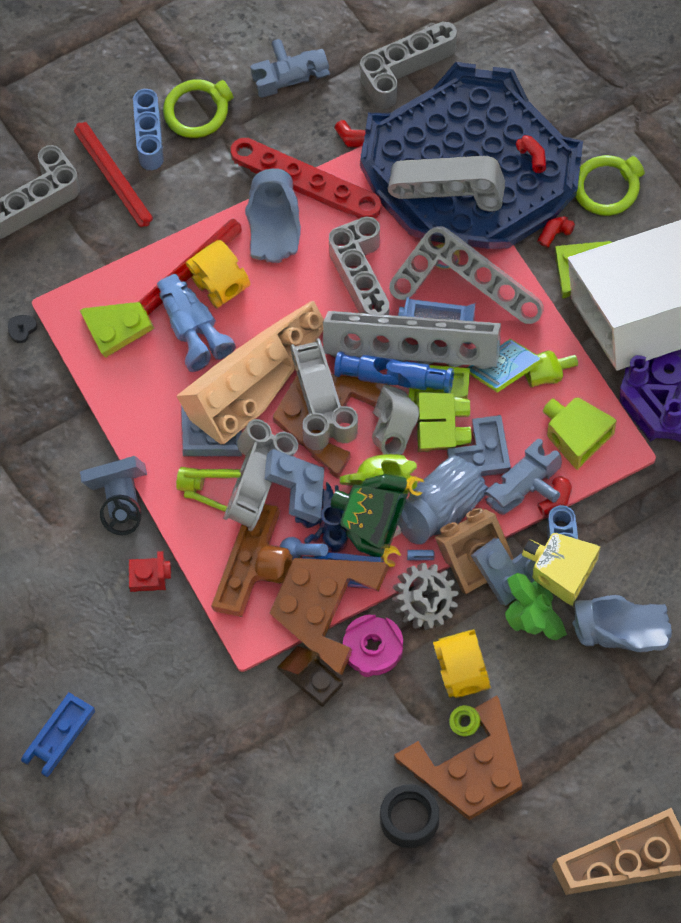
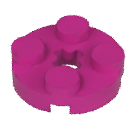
[343,614,403,677]

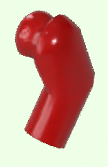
[334,120,365,148]
[516,135,546,173]
[537,216,575,248]
[537,476,572,517]

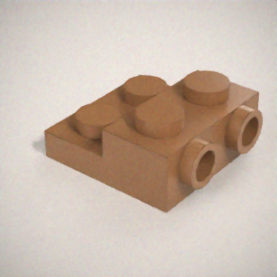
[435,508,514,594]

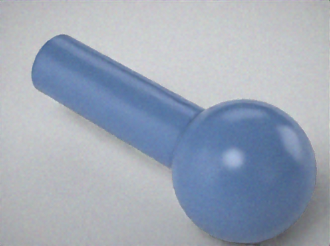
[280,537,328,559]

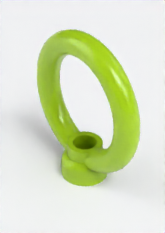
[163,79,234,138]
[575,155,645,216]

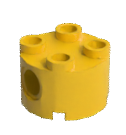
[186,240,251,309]
[433,629,491,698]

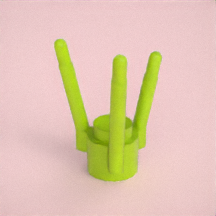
[176,467,241,512]

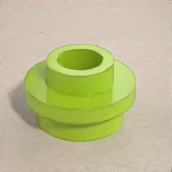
[449,705,481,737]

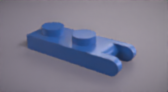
[21,692,95,777]

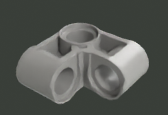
[372,385,419,455]

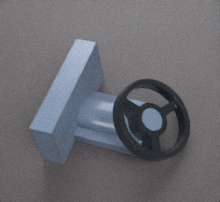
[80,456,147,535]

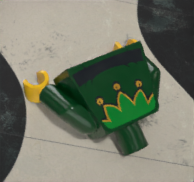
[330,474,424,567]

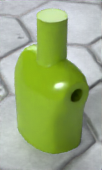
[525,351,578,387]

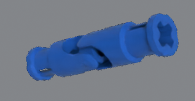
[334,351,454,393]

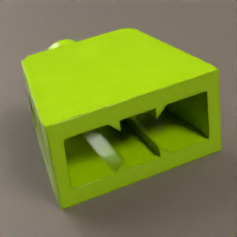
[543,398,617,470]

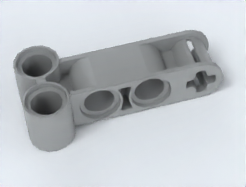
[290,338,358,450]
[223,419,298,531]

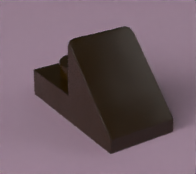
[277,646,343,707]

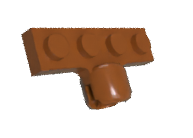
[211,504,293,617]

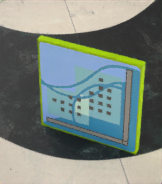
[467,339,544,393]

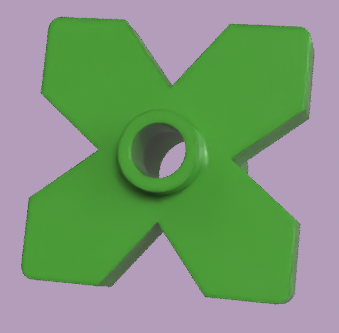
[505,573,567,640]

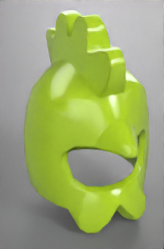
[339,454,418,493]

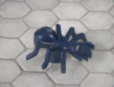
[295,482,350,552]

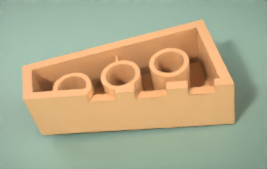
[552,808,681,895]

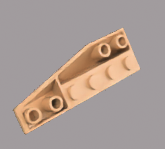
[177,301,324,444]

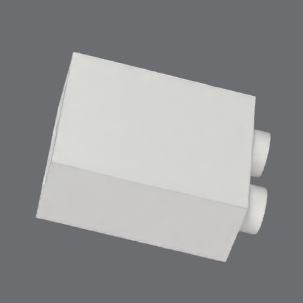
[568,220,681,371]

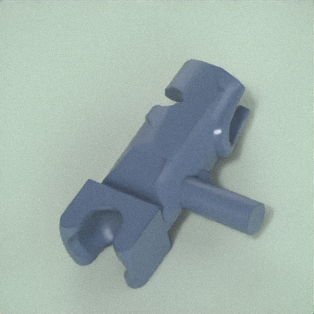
[250,39,330,98]
[484,439,562,515]

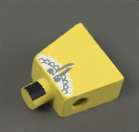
[522,533,600,606]

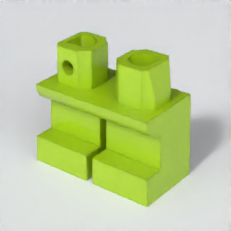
[416,393,471,452]

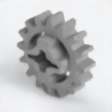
[392,563,458,630]

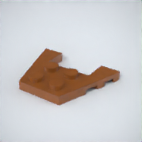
[273,374,390,479]
[270,558,389,675]
[394,695,522,820]

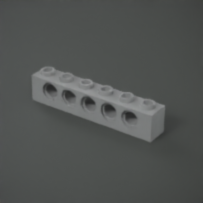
[323,311,501,369]

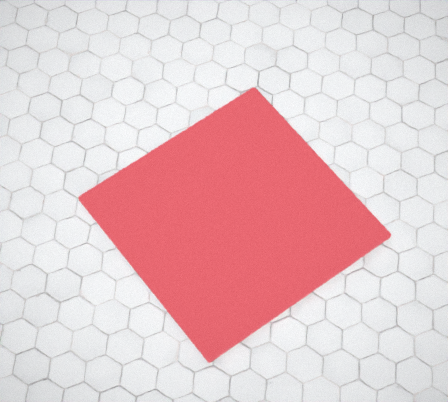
[32,146,656,672]

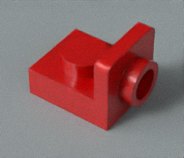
[129,551,171,592]

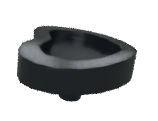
[8,315,37,343]

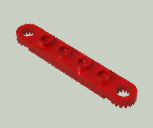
[231,138,381,219]

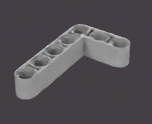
[389,226,544,324]

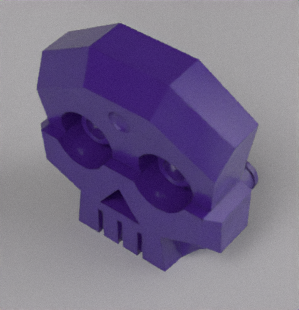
[620,349,681,442]

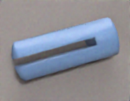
[407,550,435,560]

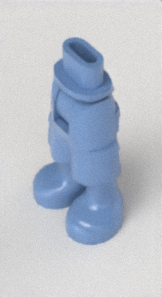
[157,274,236,372]

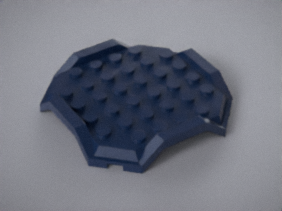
[360,62,583,249]

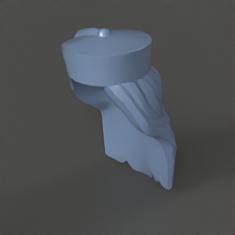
[245,169,301,263]
[398,455,489,544]
[573,595,672,652]

